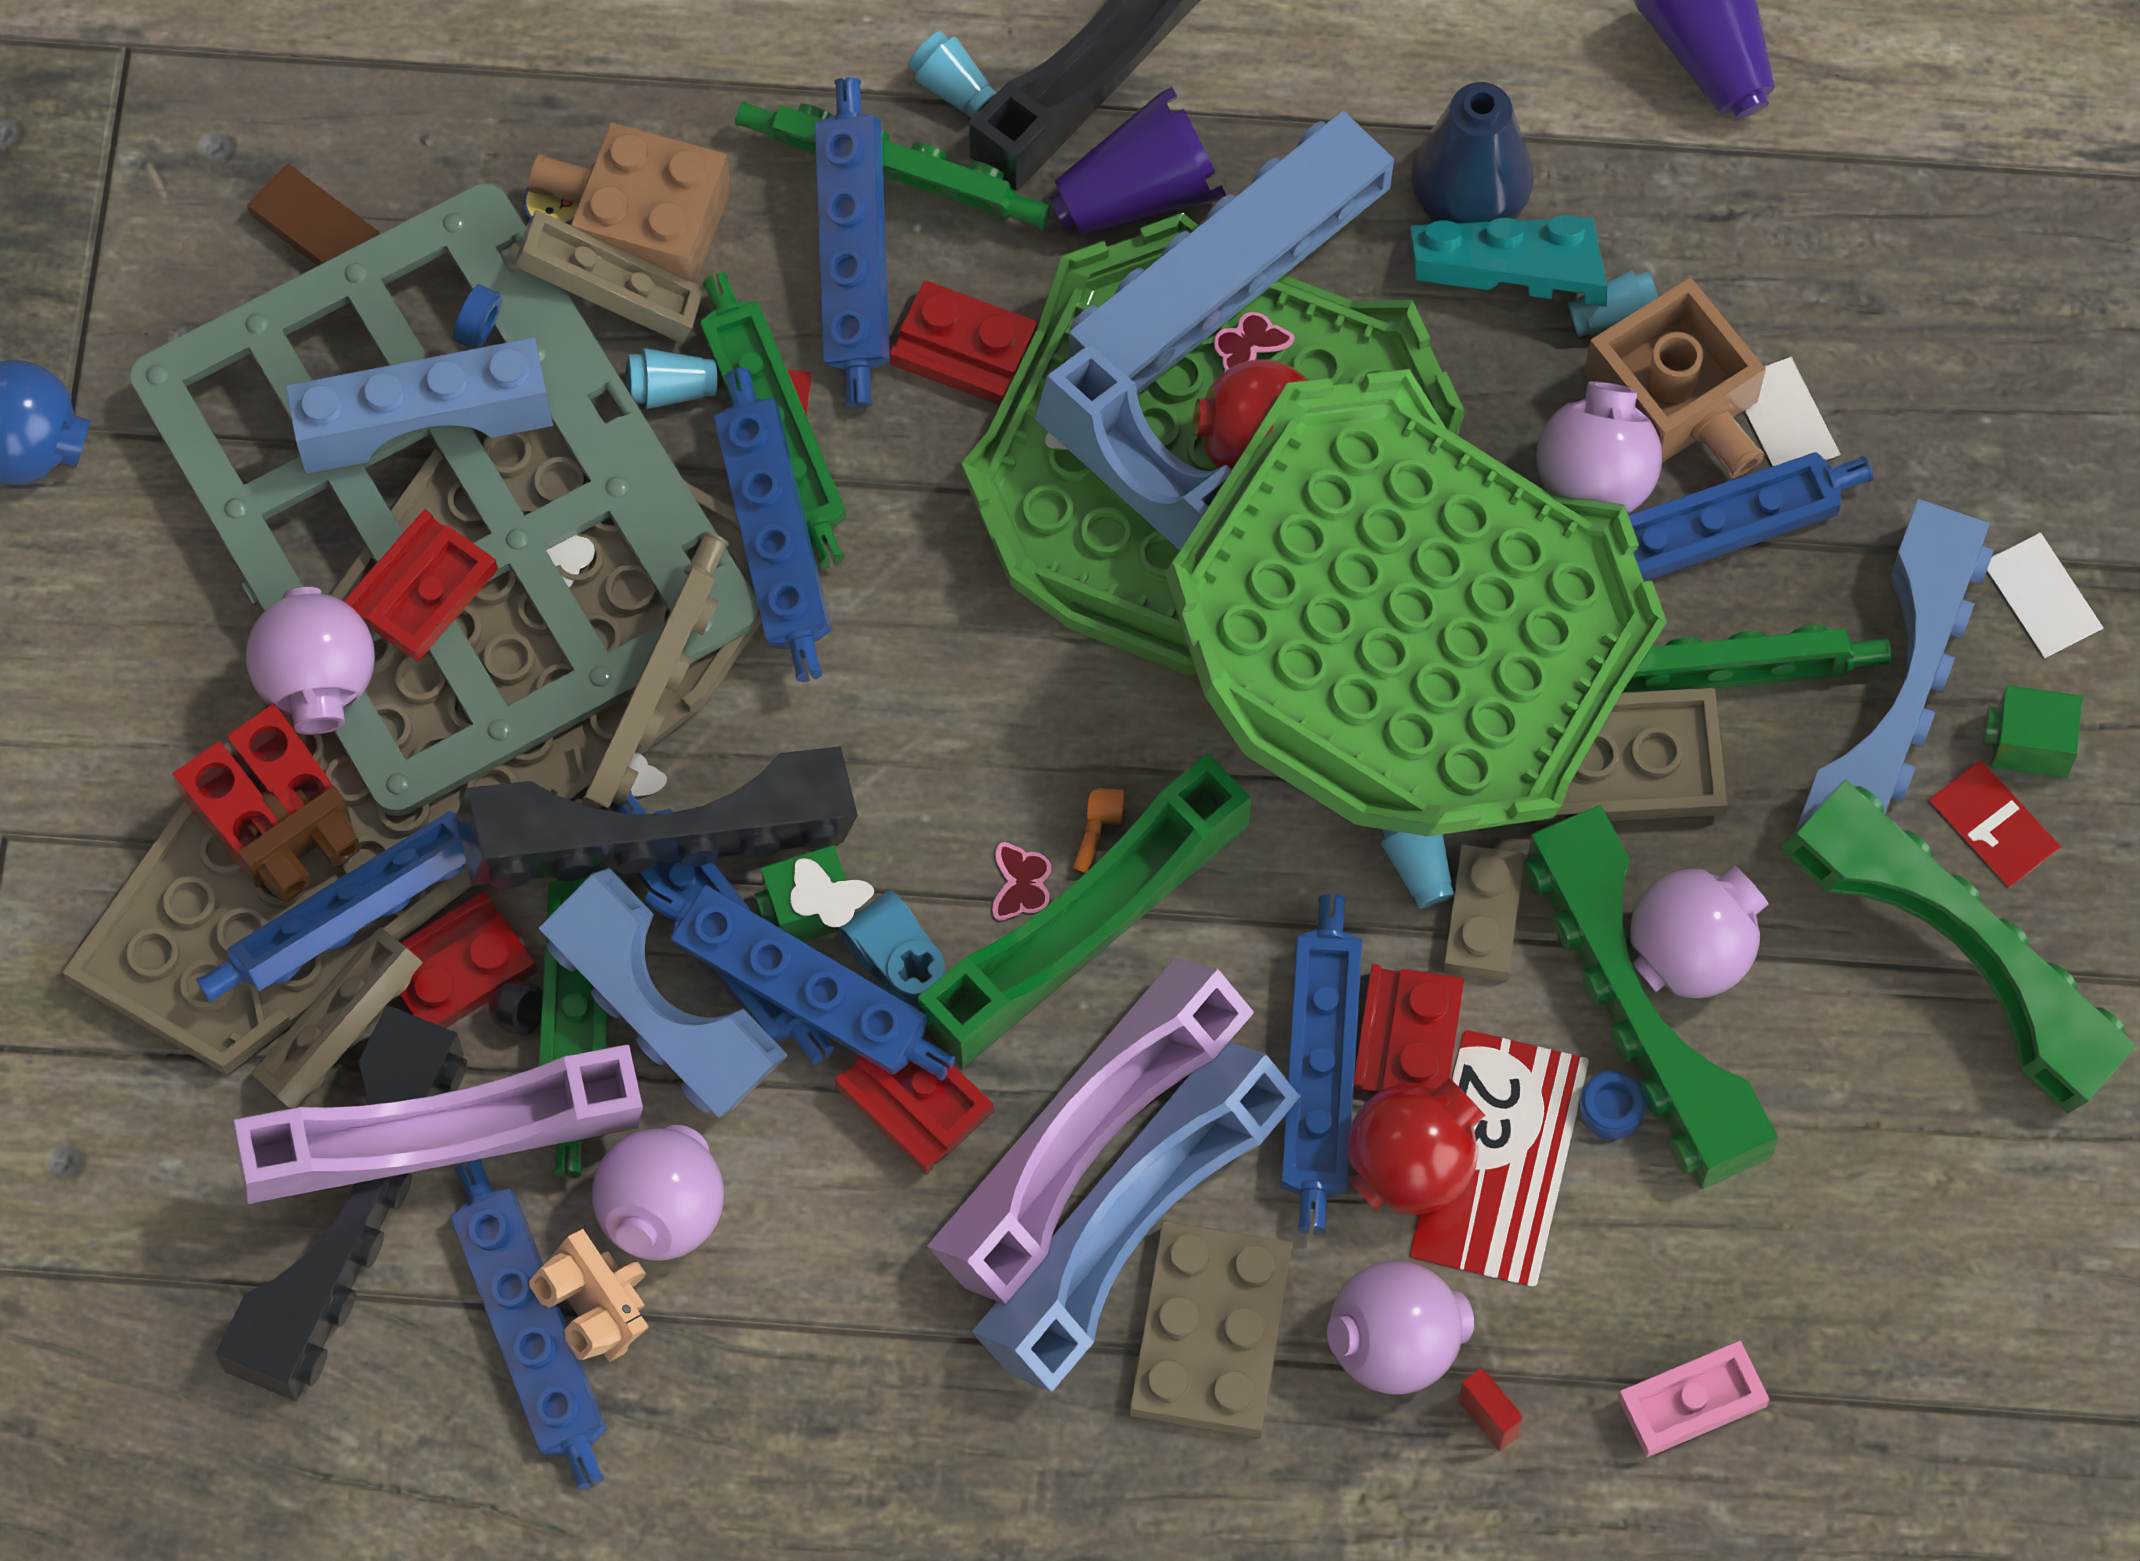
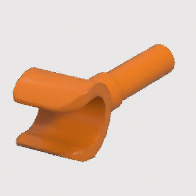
[1072,788,1124,875]

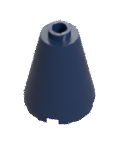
[1412,82,1534,223]

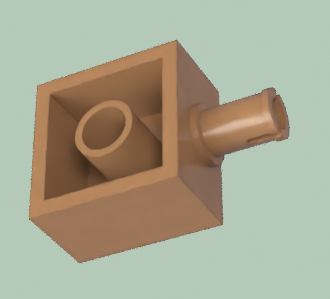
[529,122,731,283]
[1584,277,1766,480]

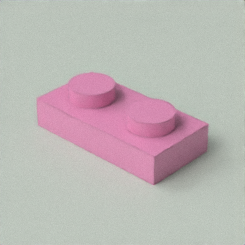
[1618,1340,1770,1458]

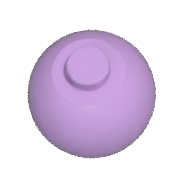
[1536,381,1662,513]
[246,587,375,734]
[1630,865,1769,998]
[592,1125,724,1261]
[1327,1261,1474,1395]

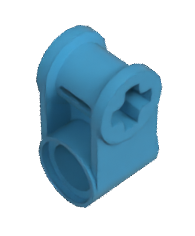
[837,889,946,1010]

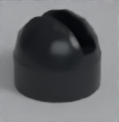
[488,981,543,1035]

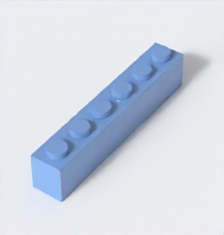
[1069,110,1394,395]

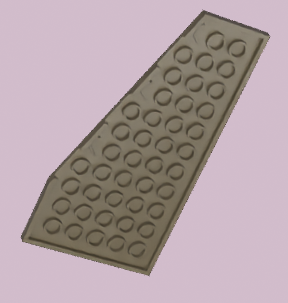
[62,424,762,1076]

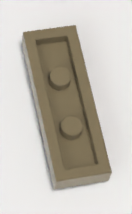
[514,210,704,344]
[251,927,423,1109]

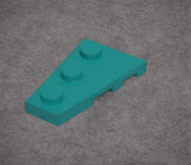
[1410,215,1607,307]

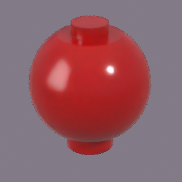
[1193,360,1309,470]
[1347,1078,1485,1215]

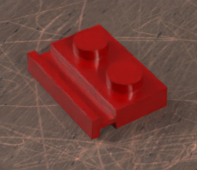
[890,280,1038,405]
[343,509,498,662]
[398,891,537,1028]
[1353,964,1465,1094]
[835,1037,994,1175]

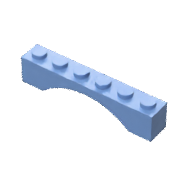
[1797,499,1994,828]
[972,1042,1300,1392]

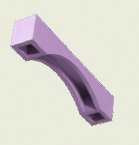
[927,957,1254,1304]
[234,1044,643,1204]

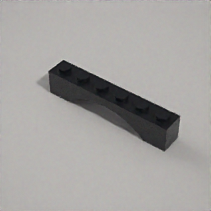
[969,0,1200,192]
[456,746,858,889]
[215,1005,467,1402]

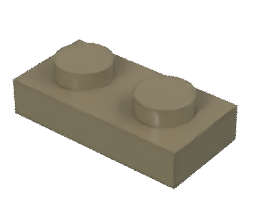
[1443,845,1525,982]

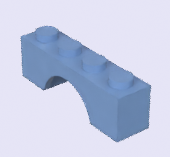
[286,337,553,474]
[1035,343,1232,550]
[539,868,788,1118]

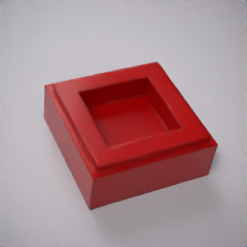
[1458,1368,1523,1451]

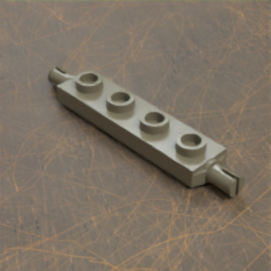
[575,532,729,810]

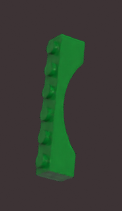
[918,753,1251,1069]
[1779,779,2137,1114]
[1523,804,1779,1189]

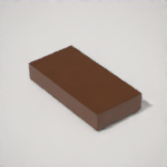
[247,163,380,266]

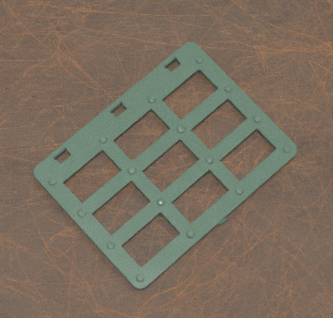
[130,184,759,816]

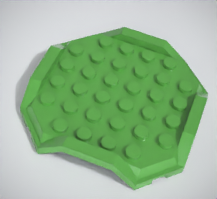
[961,213,1464,675]
[1165,369,1667,836]

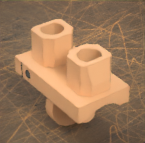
[529,1229,649,1362]

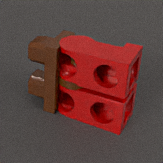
[172,703,361,902]

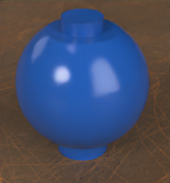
[0,360,91,485]

